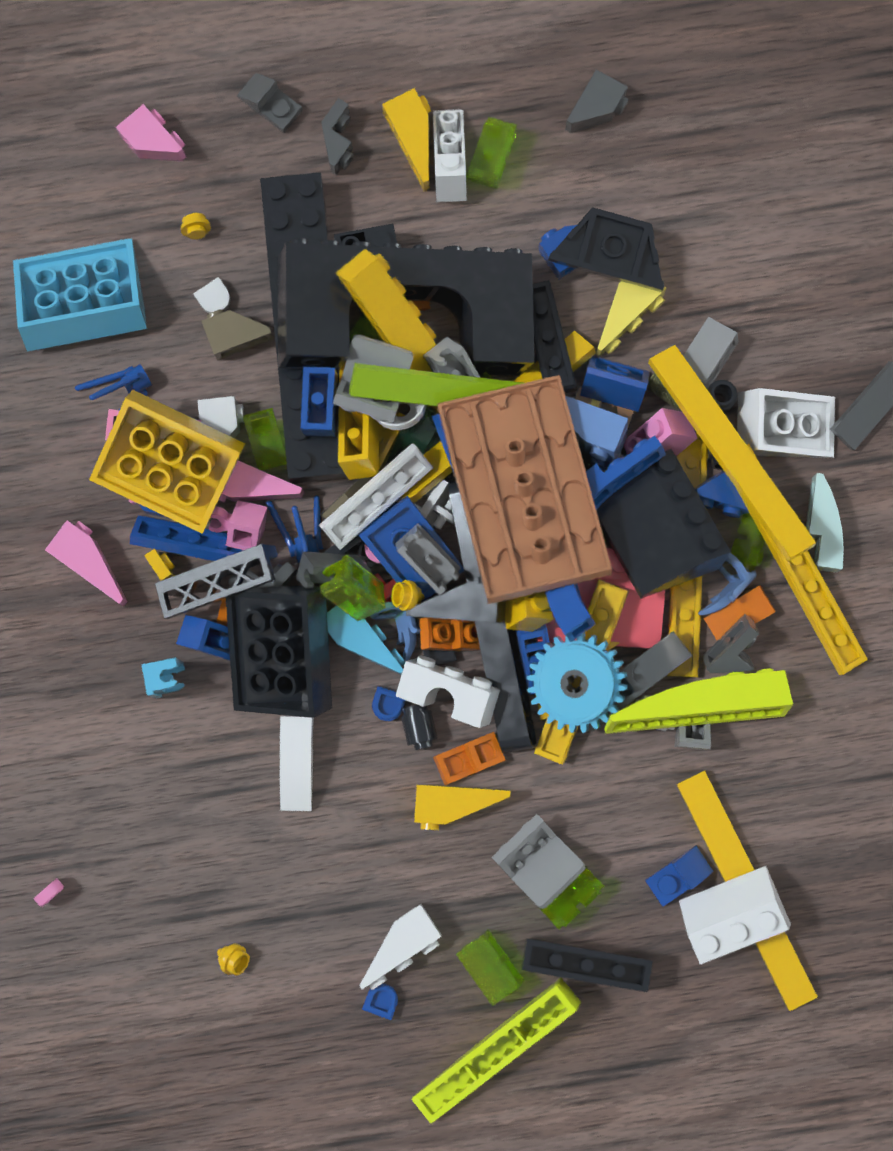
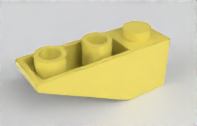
[596,281,667,357]

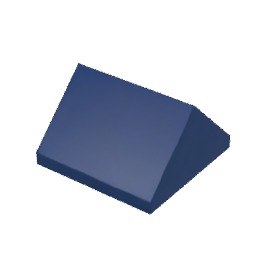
[580,356,650,412]

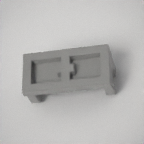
[684,317,739,389]
[423,337,481,378]
[395,523,461,595]

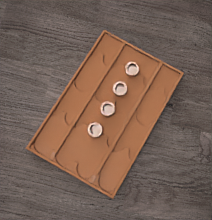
[438,375,612,605]

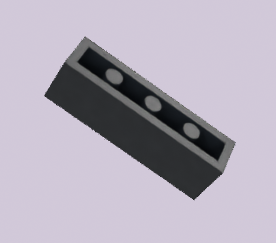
[521,938,653,993]

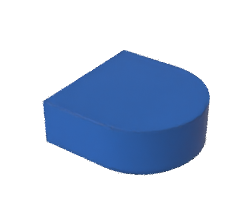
[372,686,406,721]
[362,983,398,1020]

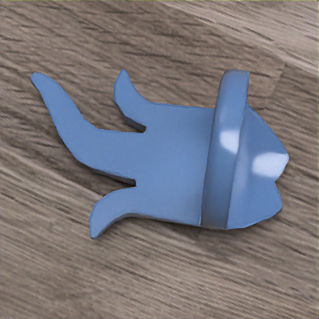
[698,553,757,615]
[369,602,421,662]

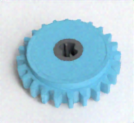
[527,633,628,733]

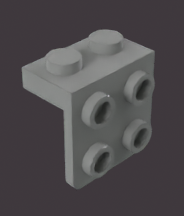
[333,335,414,423]
[491,814,585,909]

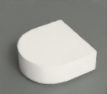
[193,277,230,313]

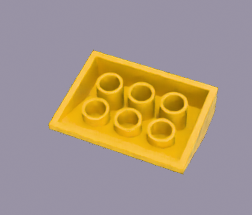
[89,390,245,534]

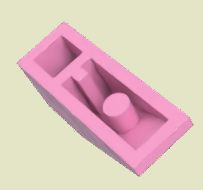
[219,461,304,503]
[45,520,128,606]

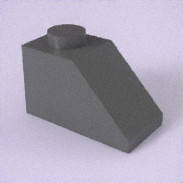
[565,69,629,133]

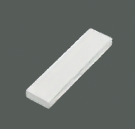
[319,443,433,550]

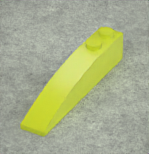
[604,668,793,734]
[411,977,581,1124]

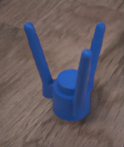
[75,364,152,410]
[266,495,324,563]

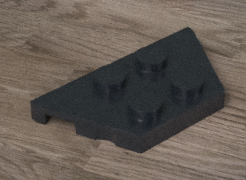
[548,207,664,292]

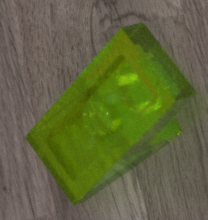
[243,408,287,471]

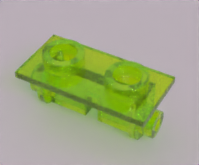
[730,513,765,572]
[539,866,605,929]

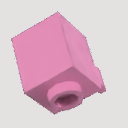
[209,500,267,550]

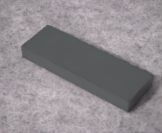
[830,361,893,450]

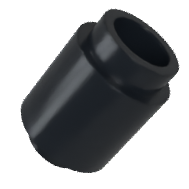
[707,380,738,414]
[401,705,438,750]

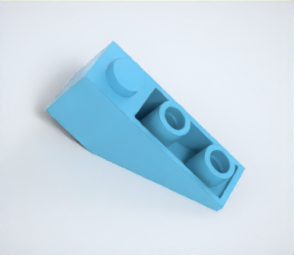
[327,597,405,675]

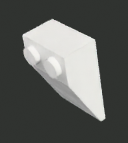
[737,388,835,458]

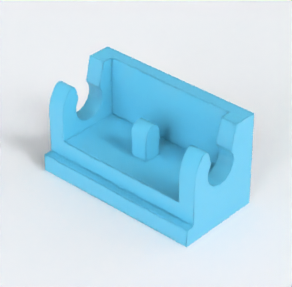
[141,658,185,698]

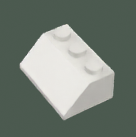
[679,866,791,964]

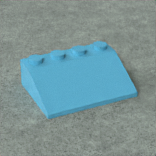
[13,238,147,352]

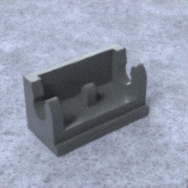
[296,552,372,591]

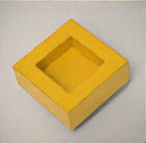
[144,549,175,581]

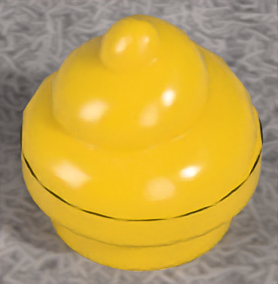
[391,580,425,611]
[217,944,250,976]

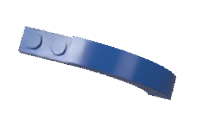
[545,436,666,642]

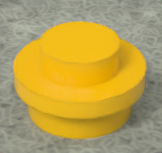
[180,213,211,240]

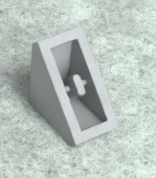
[674,724,711,750]

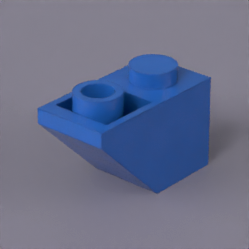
[694,471,749,518]

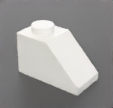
[198,396,245,438]

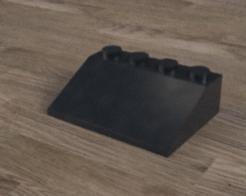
[596,449,731,599]
[226,586,333,718]

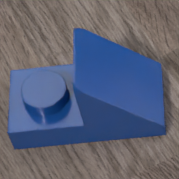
[645,845,714,907]

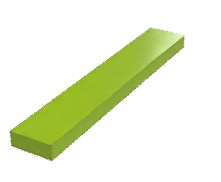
[349,363,523,406]

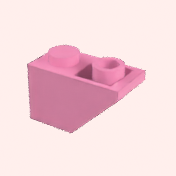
[116,104,186,161]
[624,408,697,456]

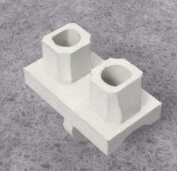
[414,480,455,530]

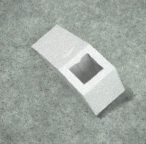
[433,110,467,202]
[360,904,442,990]

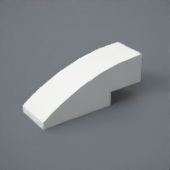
[280,716,314,811]

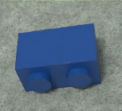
[300,367,338,437]

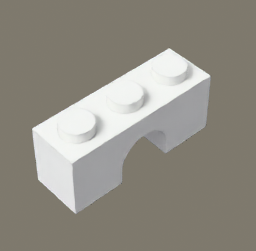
[395,656,500,728]

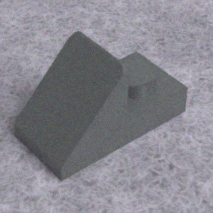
[237,73,303,133]
[702,614,759,674]

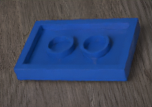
[359,496,464,603]

